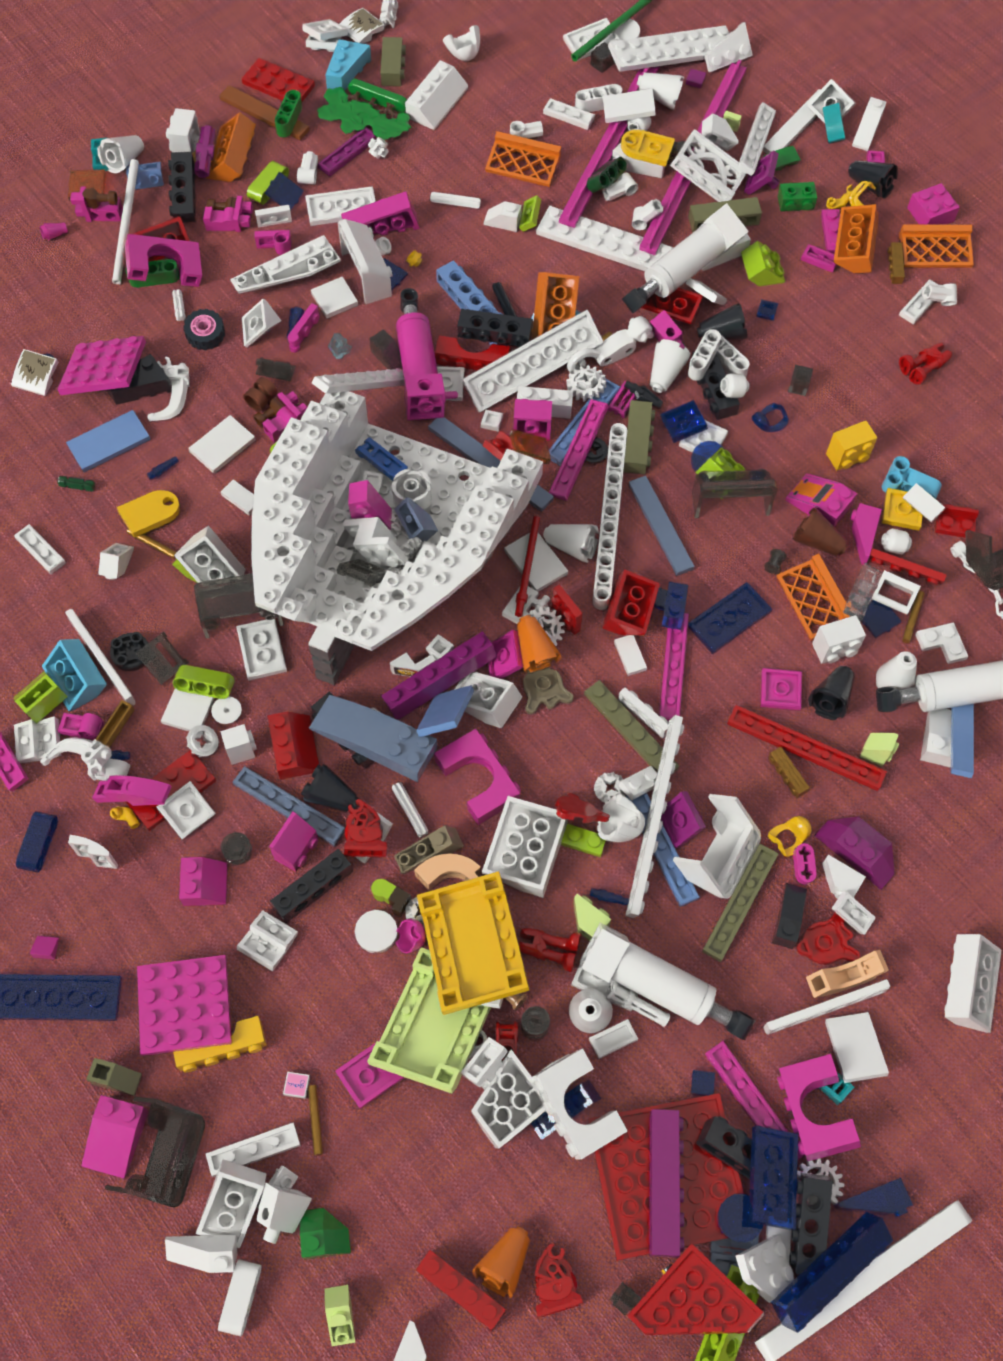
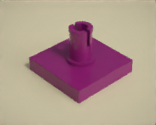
[744,150,779,195]
[660,791,706,848]

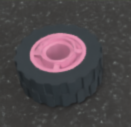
[183,309,225,350]

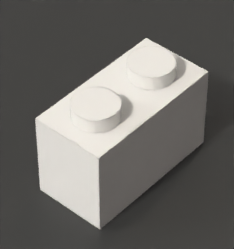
[220,724,257,765]

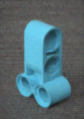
[882,456,942,499]

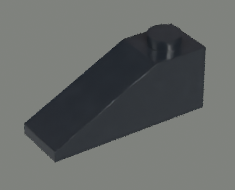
[772,883,807,949]

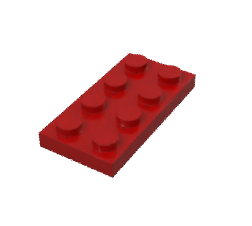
[241,58,315,102]
[125,749,216,832]

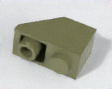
[86,1058,142,1096]

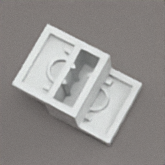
[343,517,408,568]

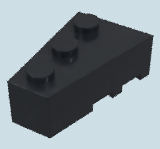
[107,354,172,405]

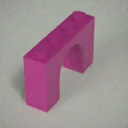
[125,234,202,287]
[434,729,521,825]
[777,1054,861,1161]

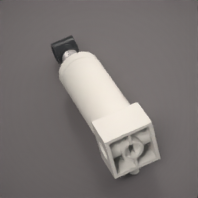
[622,203,749,313]
[876,660,1003,712]
[580,922,756,1040]

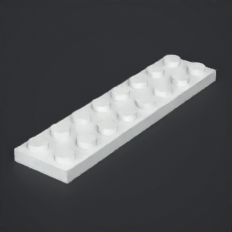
[608,25,729,72]
[461,309,604,412]

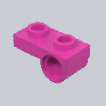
[255,230,292,255]
[58,713,105,740]

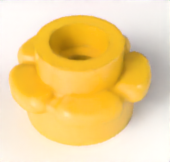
[406,250,422,267]

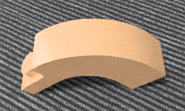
[414,854,481,891]
[806,950,889,998]

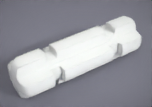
[172,289,186,322]

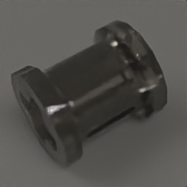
[764,549,787,574]

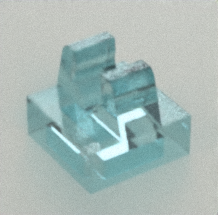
[328,333,352,359]

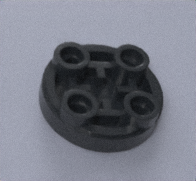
[110,632,151,671]

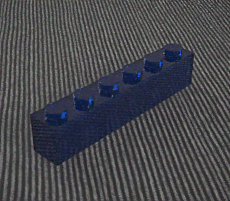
[771,1212,893,1333]

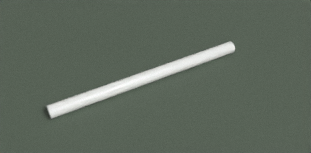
[112,159,139,284]

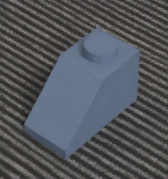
[394,497,438,542]

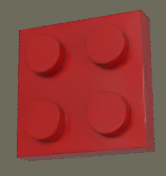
[551,584,583,635]

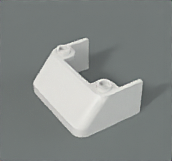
[337,219,393,305]
[673,794,761,899]

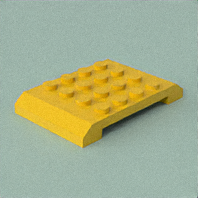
[417,871,530,1015]

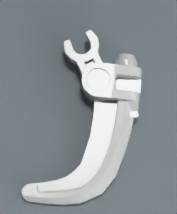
[147,356,190,421]
[40,737,112,781]

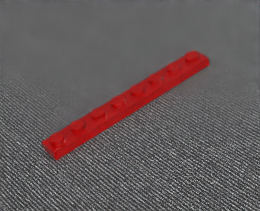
[727,705,887,791]

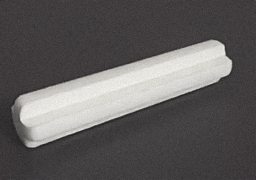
[430,192,481,209]
[392,782,428,838]

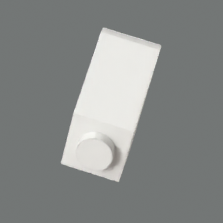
[702,114,738,151]
[484,201,522,232]
[99,543,134,580]
[822,855,866,899]
[394,1321,427,1361]

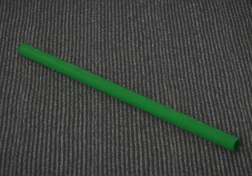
[571,0,653,61]

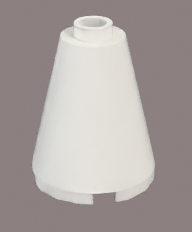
[637,72,684,110]
[97,135,144,174]
[650,339,690,393]
[543,524,599,563]
[876,651,917,691]
[569,989,613,1033]

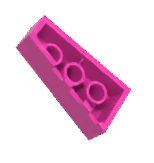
[341,191,420,235]

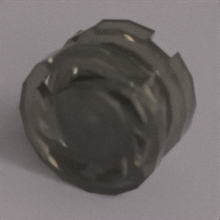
[221,832,252,865]

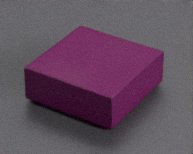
[686,69,706,88]

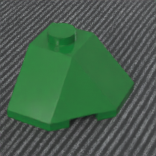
[300,1208,351,1260]

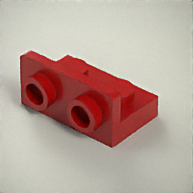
[482,430,528,461]
[935,504,979,539]

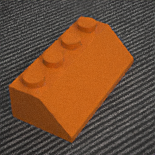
[205,112,256,182]
[834,204,879,273]
[531,272,580,340]

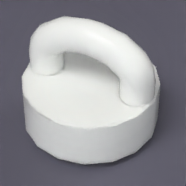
[375,237,392,256]

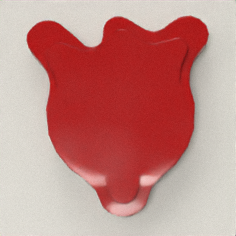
[555,793,610,823]
[796,912,861,965]

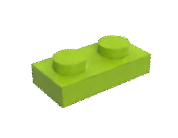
[519,195,541,232]
[561,824,606,858]

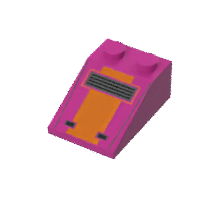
[785,473,857,527]

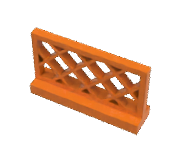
[485,131,561,187]
[899,224,974,268]
[776,554,853,641]

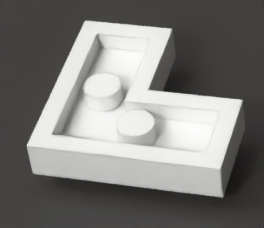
[915,622,968,664]

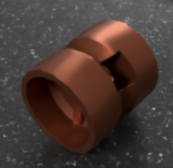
[243,377,278,412]

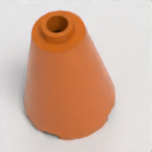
[517,615,562,673]
[472,1226,530,1298]

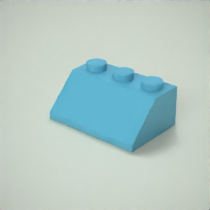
[42,639,107,711]

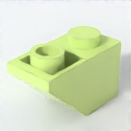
[860,733,899,767]
[573,894,611,941]
[325,1285,355,1346]

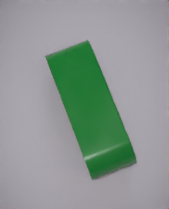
[275,90,302,138]
[126,259,180,288]

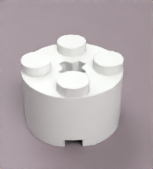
[392,469,432,510]

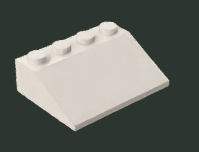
[482,796,568,898]

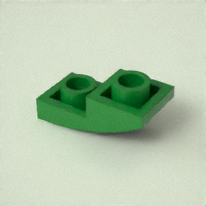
[762,146,801,171]

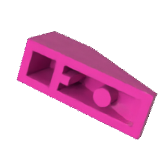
[850,503,882,566]

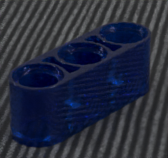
[16,811,58,873]

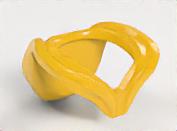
[849,181,876,206]
[768,816,812,857]

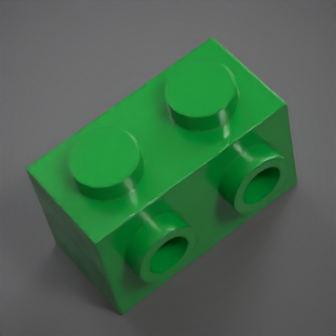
[777,182,817,211]

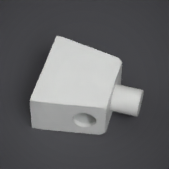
[257,1183,312,1244]

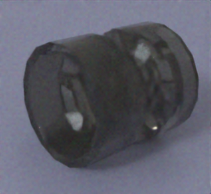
[521,1006,550,1041]

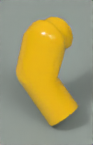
[110,806,140,829]

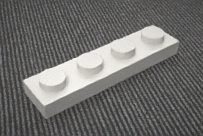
[206,1123,301,1177]

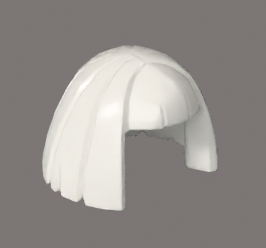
[443,25,480,61]
[597,794,645,842]

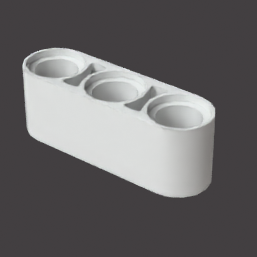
[575,84,622,112]
[688,329,721,380]
[716,336,750,377]
[218,1259,262,1337]

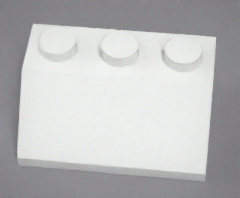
[175,525,245,599]

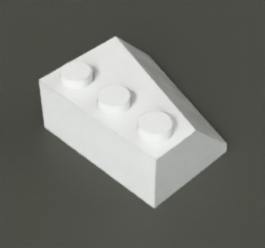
[471,1049,546,1149]

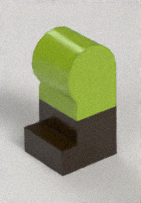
[371,879,411,917]

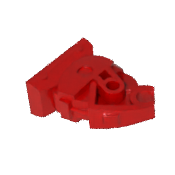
[344,799,387,857]
[534,1243,583,1319]

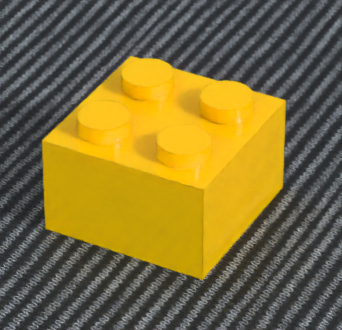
[826,421,877,471]

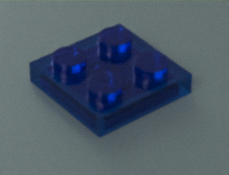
[660,400,708,443]

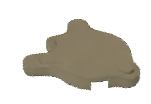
[523,667,574,715]

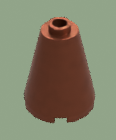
[792,507,848,556]

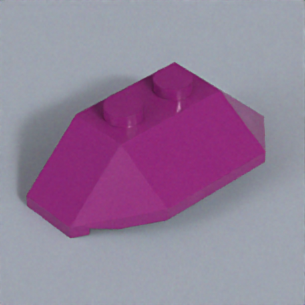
[815,816,895,890]

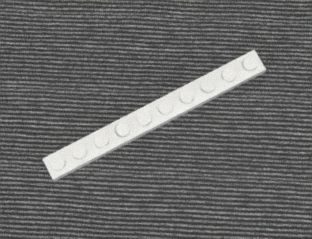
[625,715,684,918]

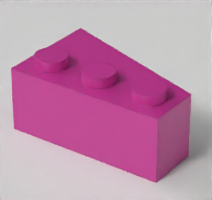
[348,480,392,530]

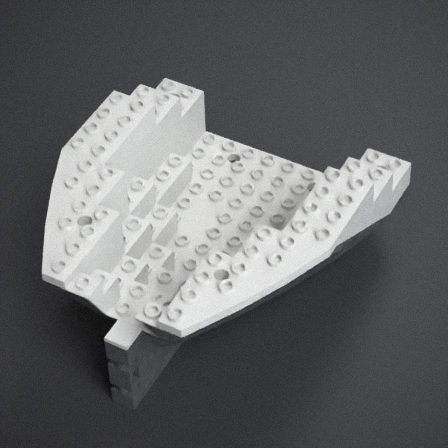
[252,391,543,685]

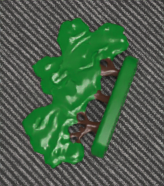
[317,79,411,140]

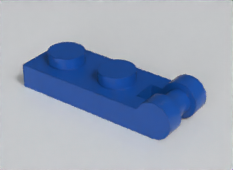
[355,437,408,481]

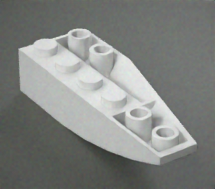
[230,235,341,294]

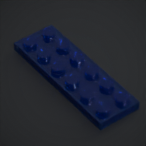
[0,974,122,1021]

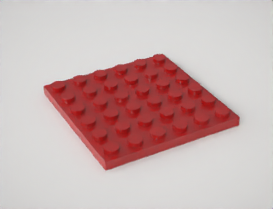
[588,1093,753,1261]

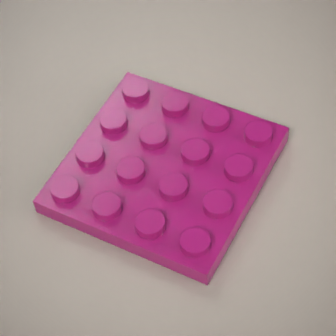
[57,336,146,395]
[137,955,232,1056]

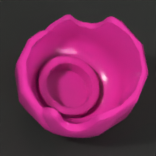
[396,918,426,954]

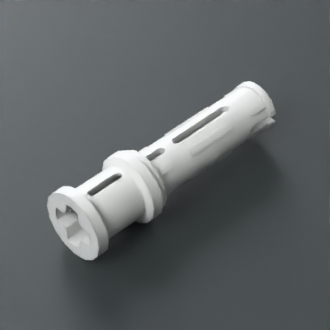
[605,981,670,1027]

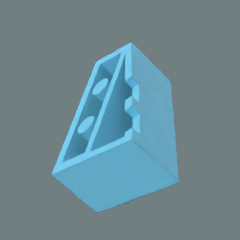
[325,39,371,90]

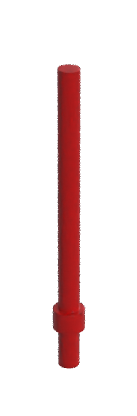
[515,516,540,617]

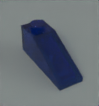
[531,1080,601,1140]
[834,1178,913,1217]

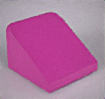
[30,936,59,960]

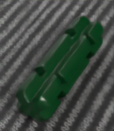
[57,476,95,492]

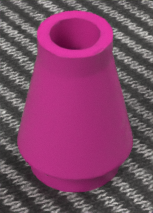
[40,222,68,241]

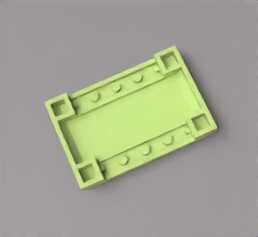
[368,947,491,1094]

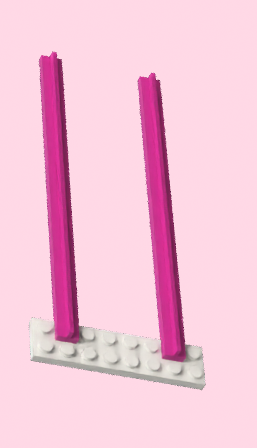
[536,60,747,271]

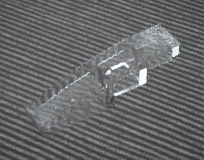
[843,563,882,622]

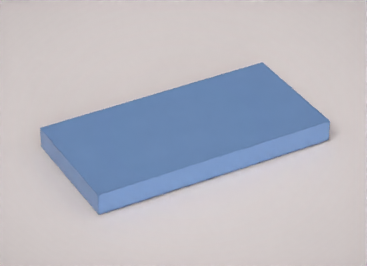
[66,410,151,472]
[416,685,474,737]

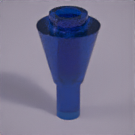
[286,307,305,339]

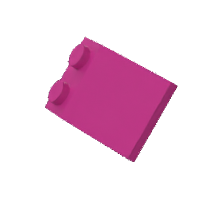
[81,1095,149,1179]

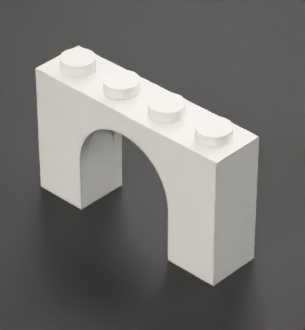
[532,1049,627,1160]

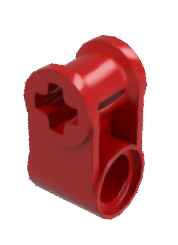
[496,1022,518,1061]

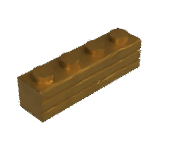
[887,242,905,284]
[95,700,135,748]
[769,747,810,798]

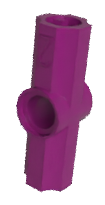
[194,125,216,178]

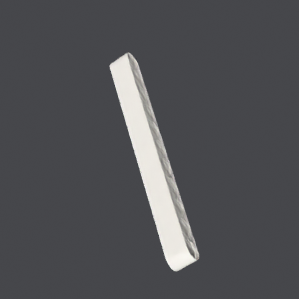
[593,423,627,610]
[754,1200,973,1361]

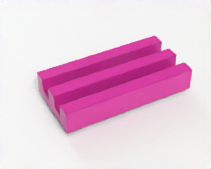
[801,244,837,273]
[608,381,636,418]

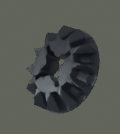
[584,437,608,464]

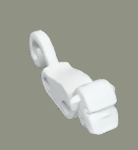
[567,316,654,374]

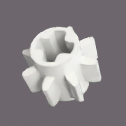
[368,137,389,159]

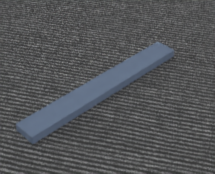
[428,417,554,512]

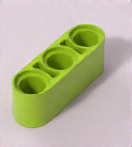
[247,161,289,205]
[173,665,235,699]

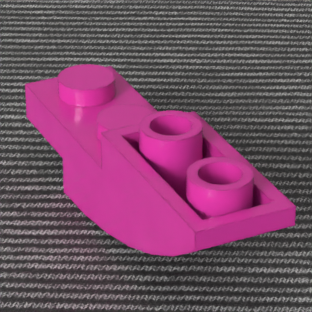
[92,775,172,806]

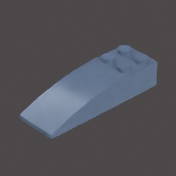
[309,695,437,783]

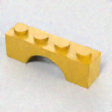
[173,1016,267,1073]

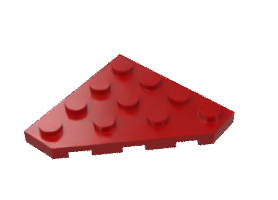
[627,1244,764,1335]

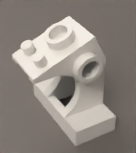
[461,1037,508,1090]

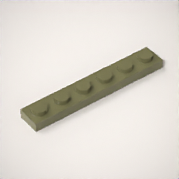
[584,680,679,776]
[702,844,779,962]

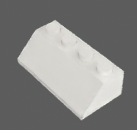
[405,60,468,130]
[944,934,1002,1033]

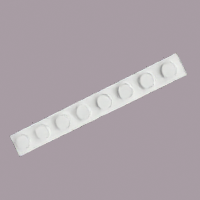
[312,368,405,394]

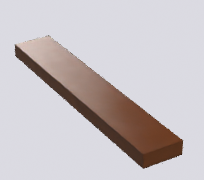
[219,85,310,140]

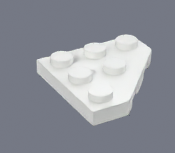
[736,1235,803,1315]

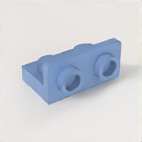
[126,162,164,189]

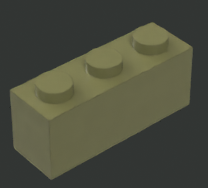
[380,37,406,86]

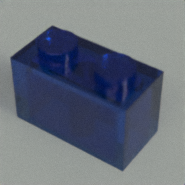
[661,582,689,630]

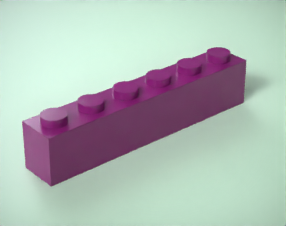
[381,631,497,720]
[649,1109,684,1258]

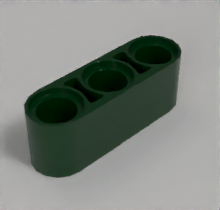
[587,157,627,193]

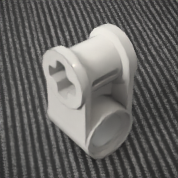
[87,759,130,781]

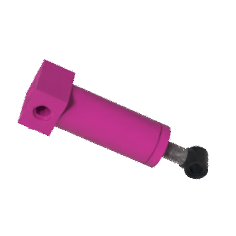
[396,288,458,420]

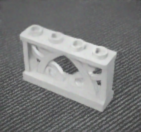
[670,129,746,202]

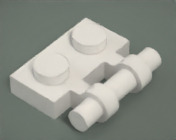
[502,586,550,624]

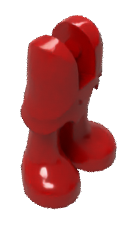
[899,342,952,384]
[518,928,581,973]

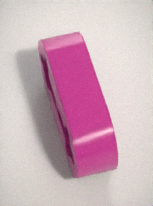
[793,843,816,885]

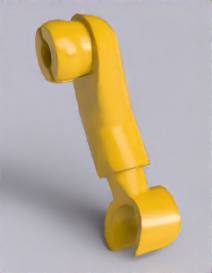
[826,184,857,209]

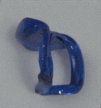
[751,403,789,432]

